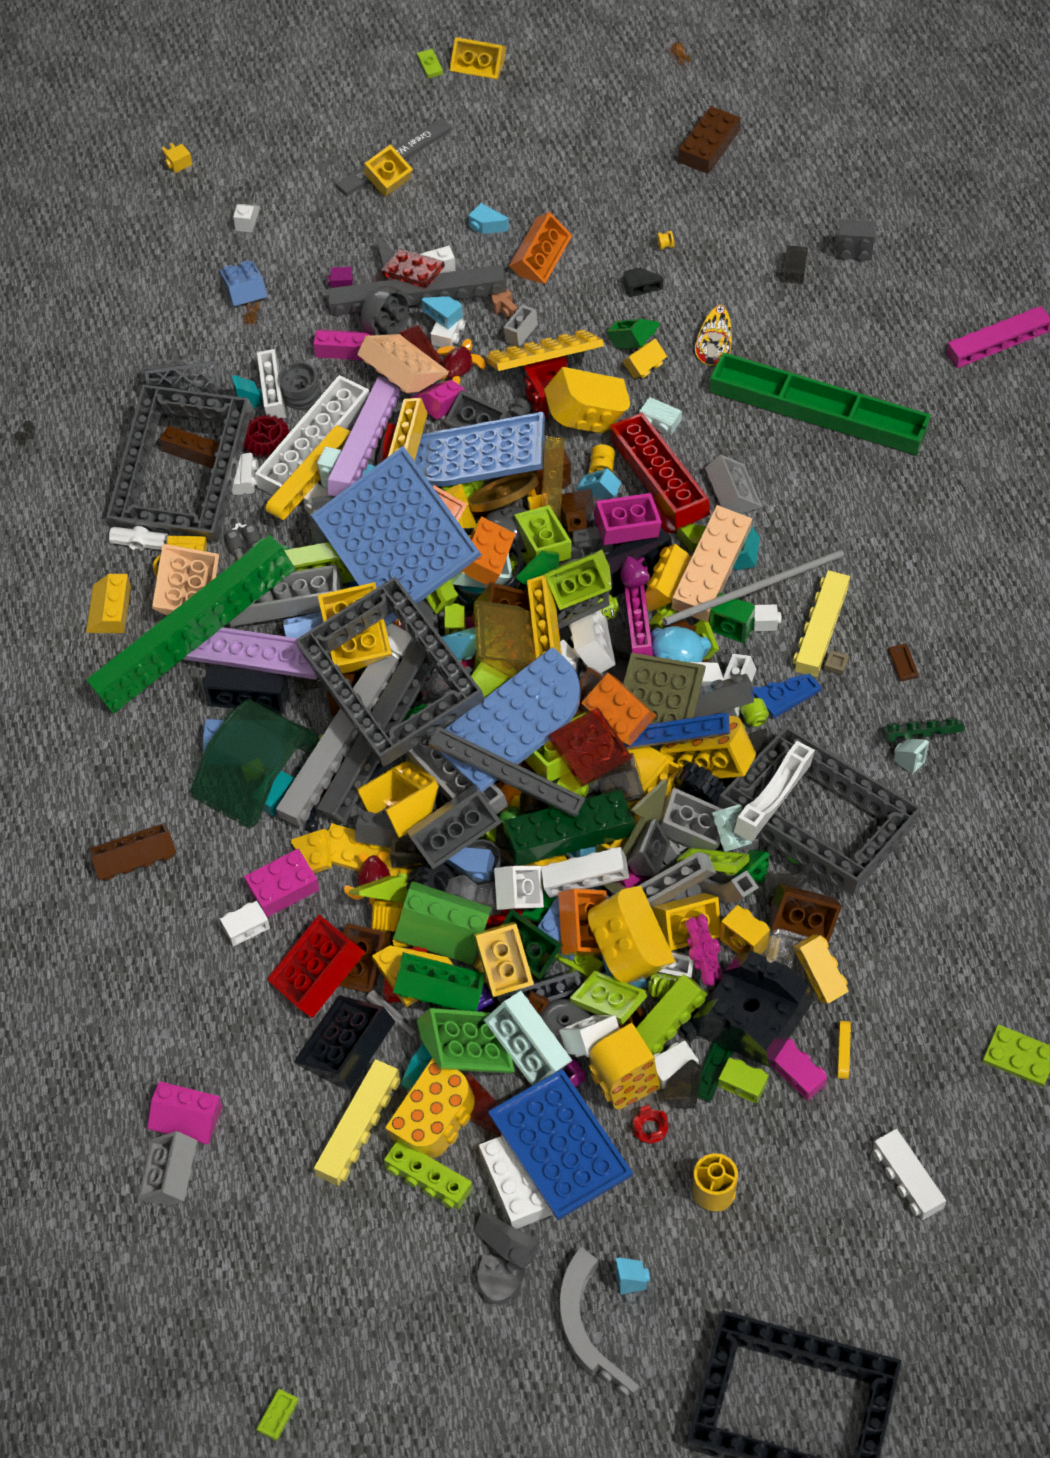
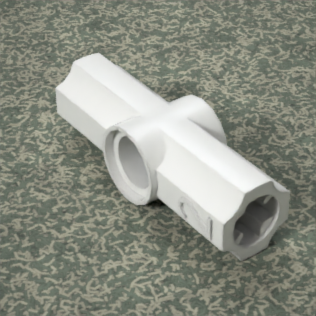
[109,526,168,551]

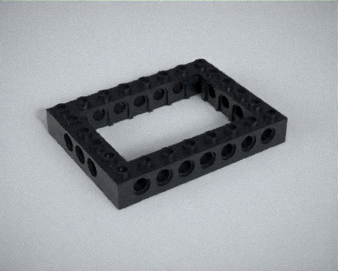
[687,1310,902,1458]

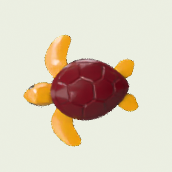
[437,339,486,385]
[344,851,391,909]

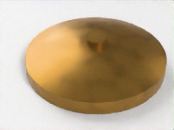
[467,471,539,512]

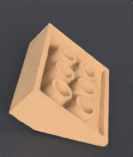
[357,334,449,394]
[152,544,219,615]

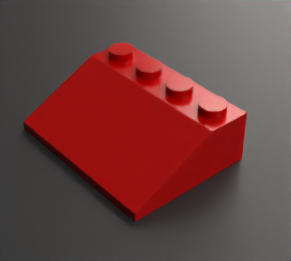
[267,914,365,1018]

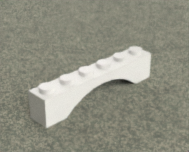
[734,741,815,842]

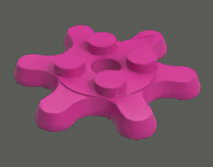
[686,914,724,986]

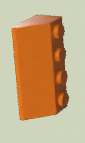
[509,211,572,284]

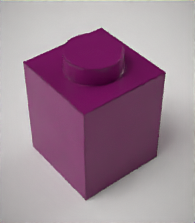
[328,266,353,288]

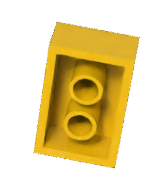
[473,922,534,997]

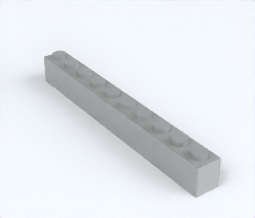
[276,656,400,827]

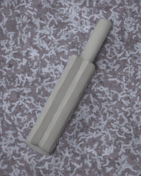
[366,990,416,1037]

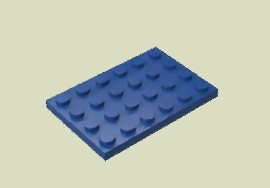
[488,1069,633,1221]

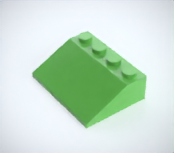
[394,881,491,965]
[417,1008,515,1073]

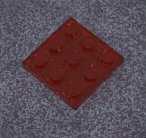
[547,707,632,787]

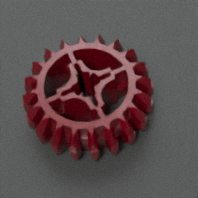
[243,413,290,459]

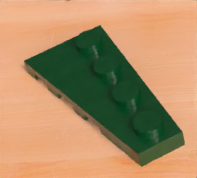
[882,717,964,742]

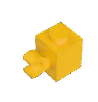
[162,143,193,173]

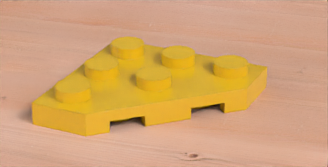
[372,946,453,1007]

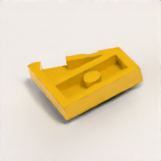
[291,829,332,874]

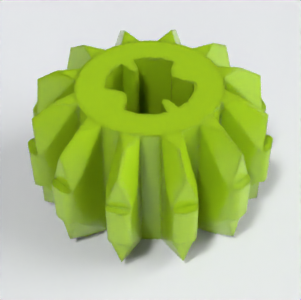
[648,972,679,999]

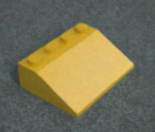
[318,582,392,674]

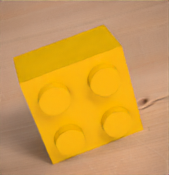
[363,144,413,197]
[720,905,770,955]

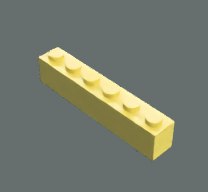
[793,570,850,677]
[314,1059,401,1186]

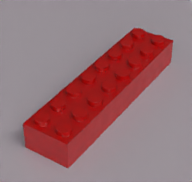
[609,412,711,529]

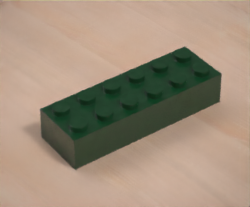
[503,790,635,866]

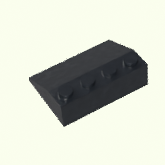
[294,995,395,1090]

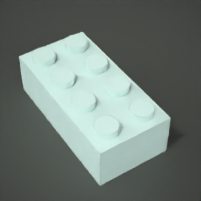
[484,991,572,1086]

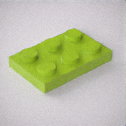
[677,848,749,875]
[570,971,647,1025]
[983,1024,1050,1087]

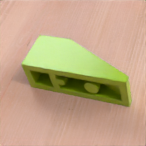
[349,873,409,903]

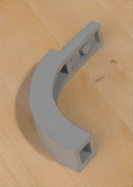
[649,820,759,902]
[560,1247,640,1399]

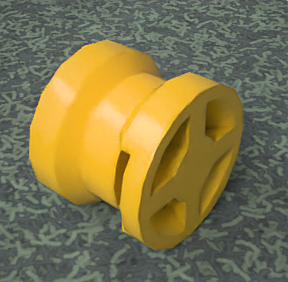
[657,231,674,250]

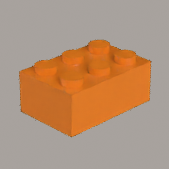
[460,516,516,586]
[581,673,657,746]
[558,888,607,956]

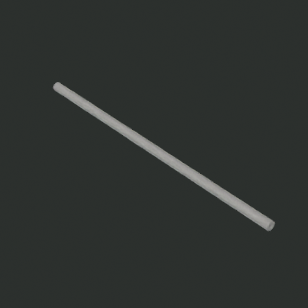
[662,550,844,626]

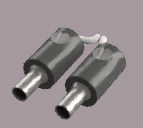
[225,523,260,559]

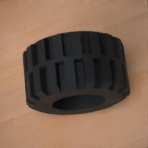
[406,863,461,896]

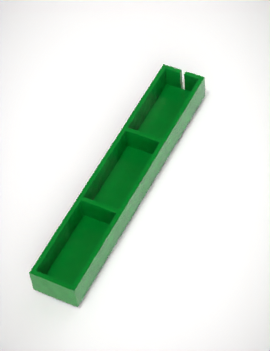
[709,352,931,455]
[86,535,295,714]

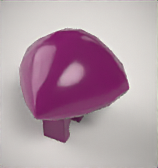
[620,556,650,588]

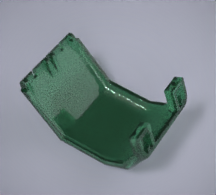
[190,699,317,830]

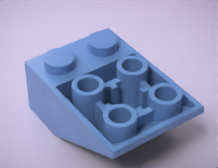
[219,261,267,306]

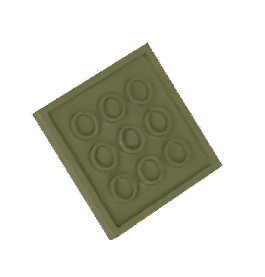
[624,653,706,744]

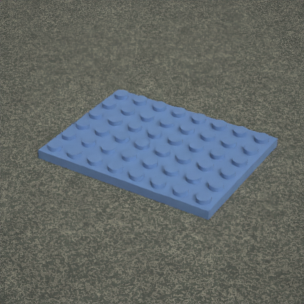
[312,446,482,626]

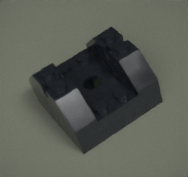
[692,951,812,1067]

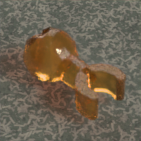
[671,42,691,66]
[244,301,260,324]

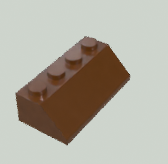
[88,822,177,881]

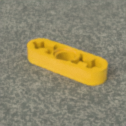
[837,1021,851,1080]

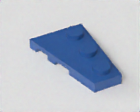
[753,674,821,719]

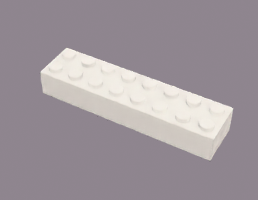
[255,375,369,495]

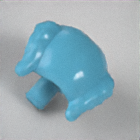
[650,626,711,662]

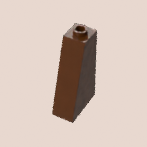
[555,489,594,532]

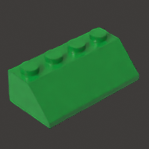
[393,952,484,1012]

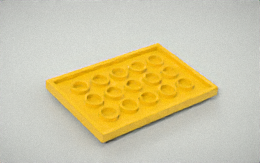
[485,329,604,371]

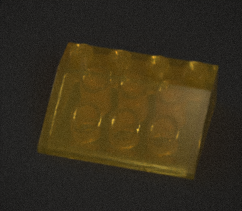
[474,600,536,678]

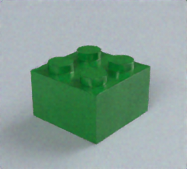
[710,593,755,644]

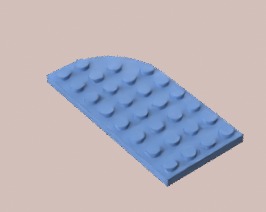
[415,412,545,487]
[429,647,581,792]

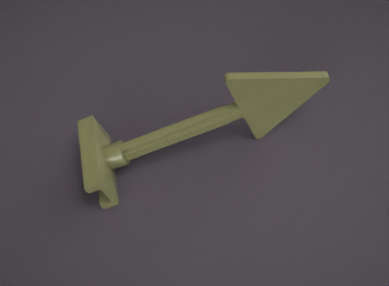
[603,779,668,893]

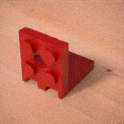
[524,356,567,419]

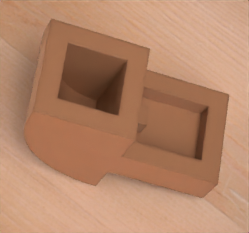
[492,288,518,319]

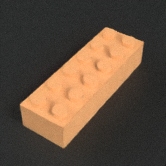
[672,505,752,622]

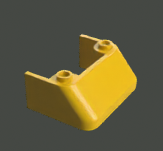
[357,761,439,838]

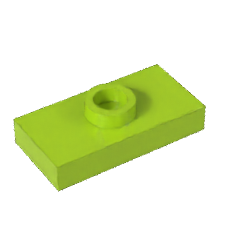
[417,49,443,78]
[649,602,677,629]
[695,620,719,660]
[557,955,604,979]
[256,1389,299,1441]

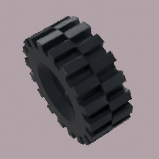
[673,762,726,806]

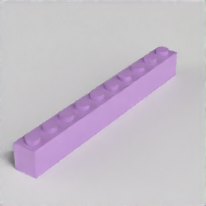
[328,376,402,496]

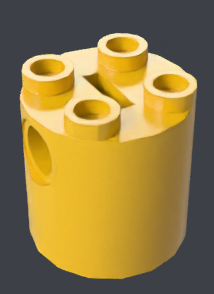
[692,1153,738,1211]

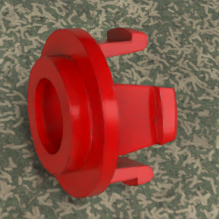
[633,1105,668,1144]

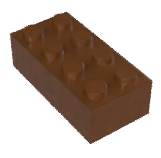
[678,106,741,174]

